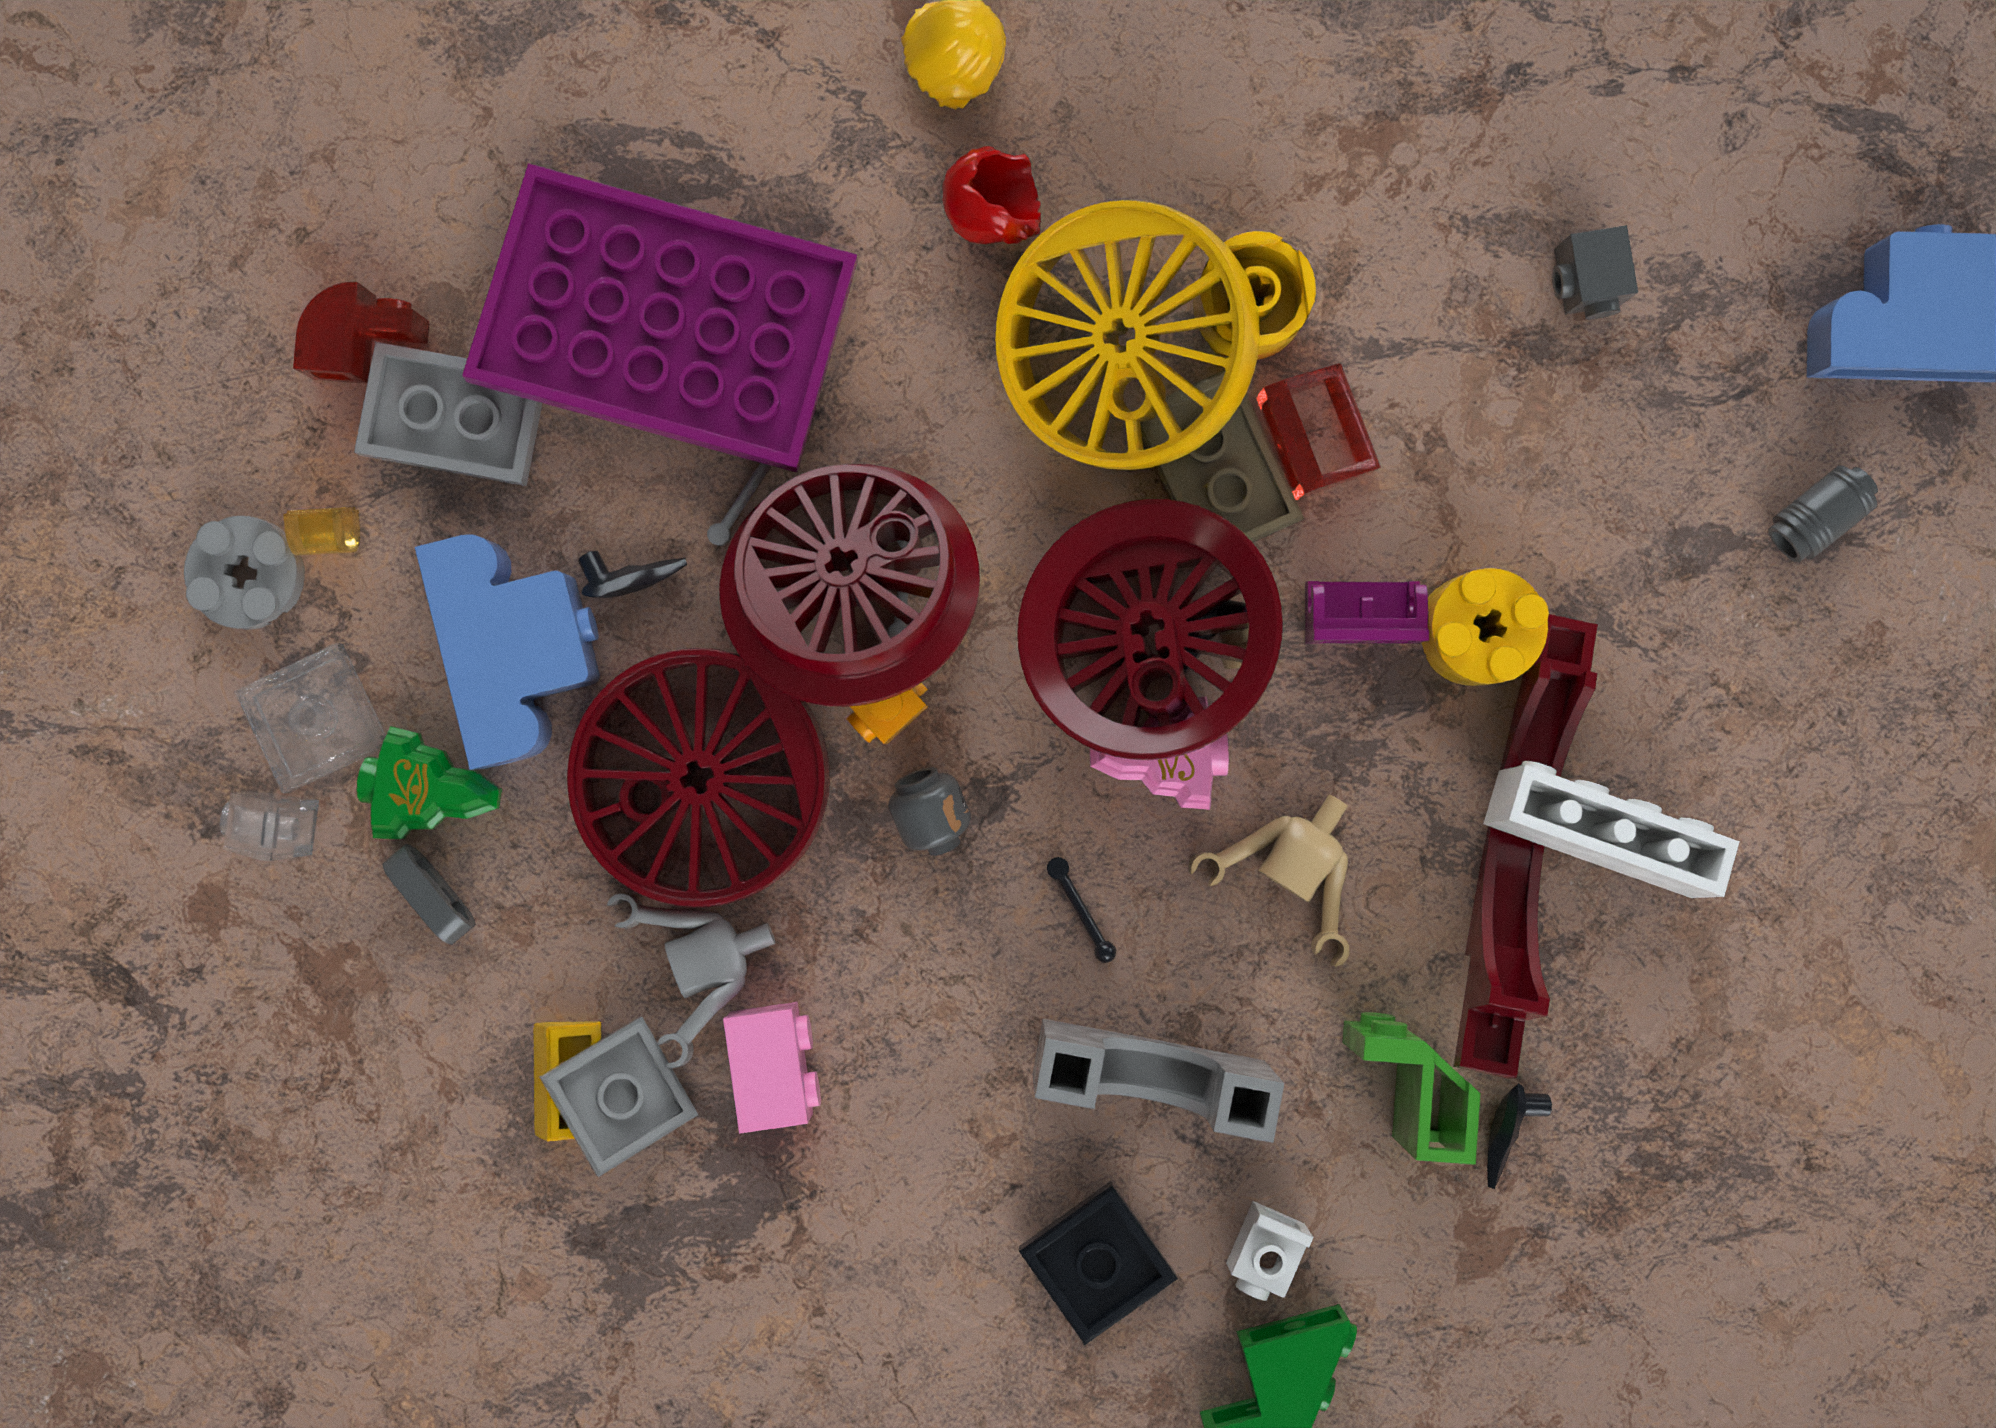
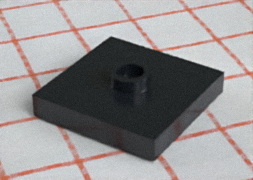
[1019,1181,1178,1345]

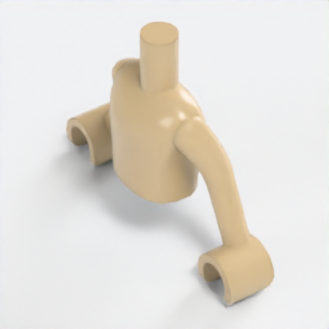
[1188,794,1349,967]

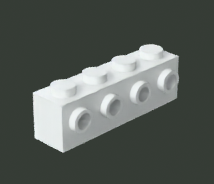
[1483,761,1740,898]

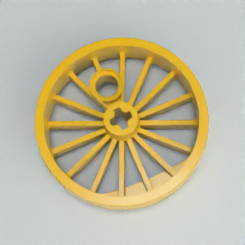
[995,200,1260,470]

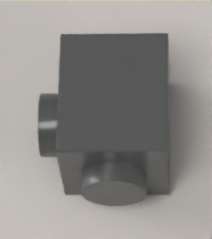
[1552,225,1638,320]

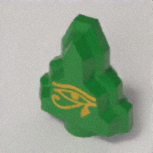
[356,726,502,839]

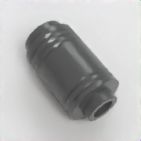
[1768,465,1878,562]

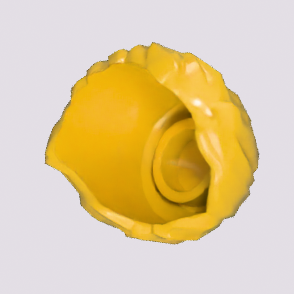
[901,0,1006,110]

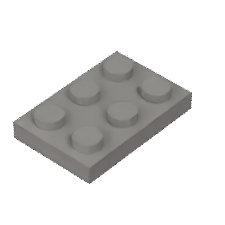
[354,341,542,486]

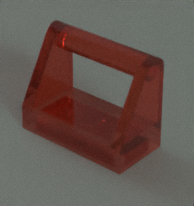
[1256,363,1381,501]

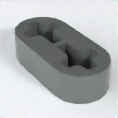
[382,844,476,945]

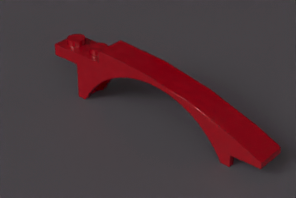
[1453,614,1598,1079]

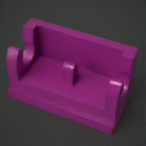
[1305,581,1429,644]

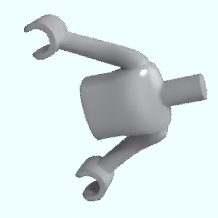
[607,894,776,1069]

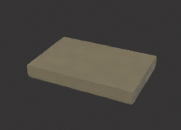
[1140,370,1304,543]

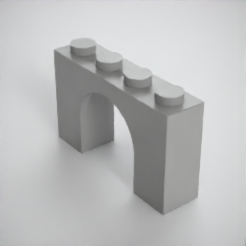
[1032,1019,1284,1143]

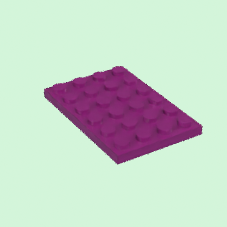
[462,163,858,473]

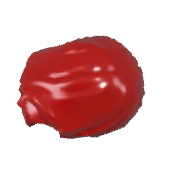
[942,146,1041,245]

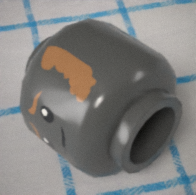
[888,767,971,856]

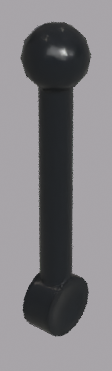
[1047,857,1116,963]

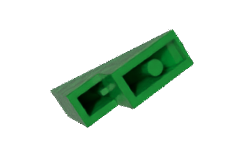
[1200,1304,1357,1428]

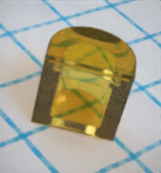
[283,507,360,556]

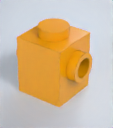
[846,683,928,744]

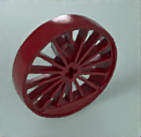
[567,648,830,907]

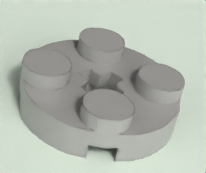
[184,516,305,630]

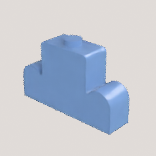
[1807,224,1996,382]
[415,534,600,770]

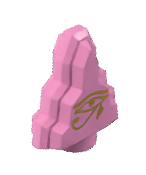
[1090,696,1229,810]

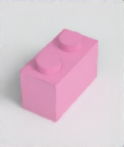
[723,1002,821,1134]

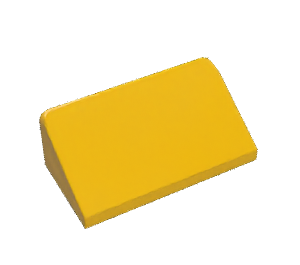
[533,1021,601,1142]

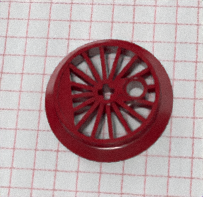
[719,464,980,707]
[1017,499,1283,760]

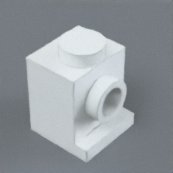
[1226,1201,1314,1301]

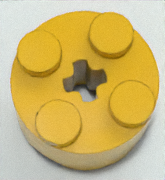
[1193,231,1316,360]
[1422,568,1549,686]

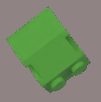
[1342,1012,1481,1165]

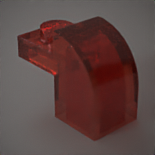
[293,282,430,384]

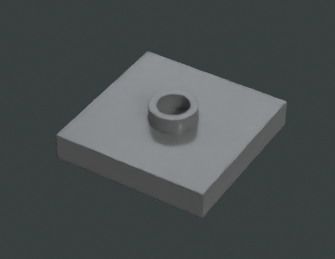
[539,1017,698,1177]

